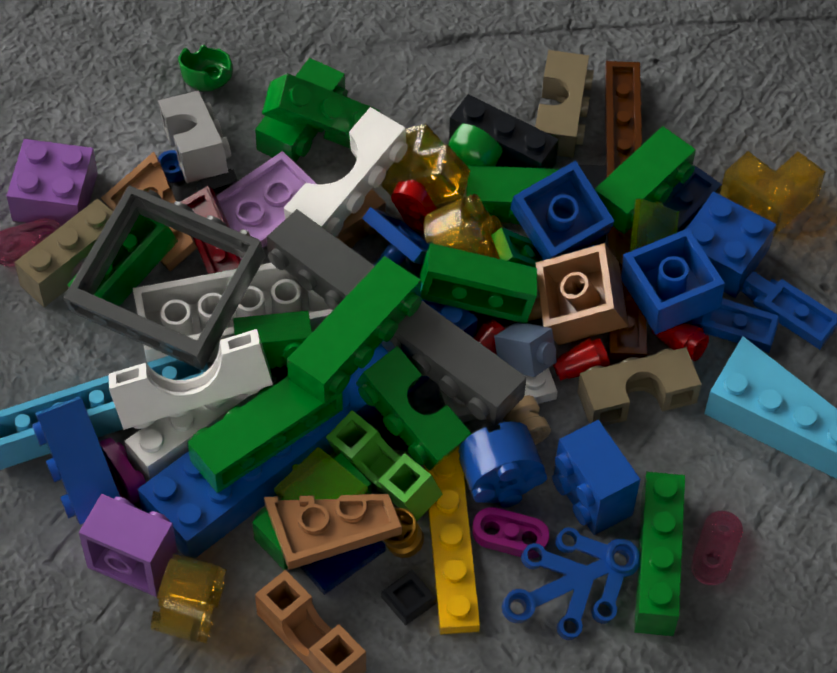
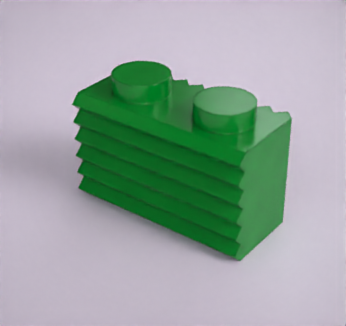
[233,310,312,369]

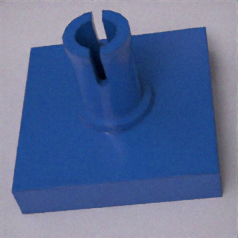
[362,207,430,266]

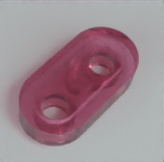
[0,218,61,267]
[691,511,743,585]

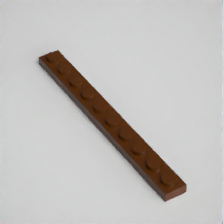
[605,61,647,361]

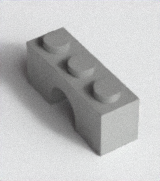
[158,90,231,183]

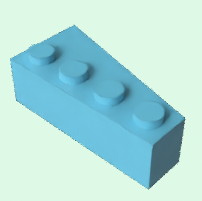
[704,336,837,479]

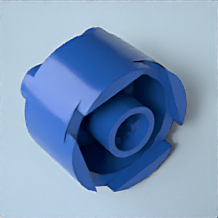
[458,421,547,507]

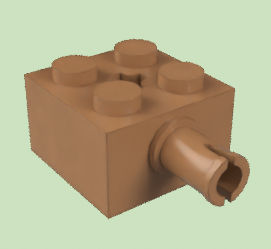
[513,243,628,345]

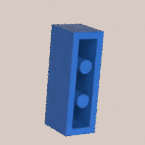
[32,396,120,525]

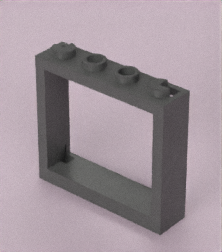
[63,185,265,370]

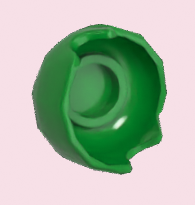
[178,45,233,92]
[448,123,503,173]

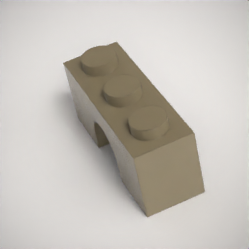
[535,50,594,158]
[14,198,113,308]
[577,347,702,426]

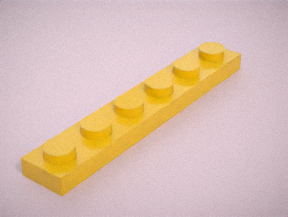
[424,448,480,635]

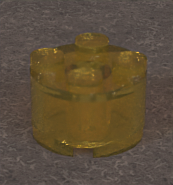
[424,194,503,259]
[150,553,227,643]

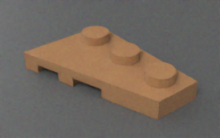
[101,152,197,271]
[264,494,402,570]

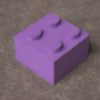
[6,139,98,227]
[79,494,178,597]

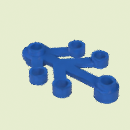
[502,527,640,640]

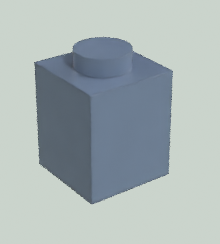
[494,322,557,377]

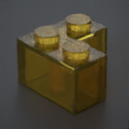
[382,123,470,204]
[720,151,826,237]

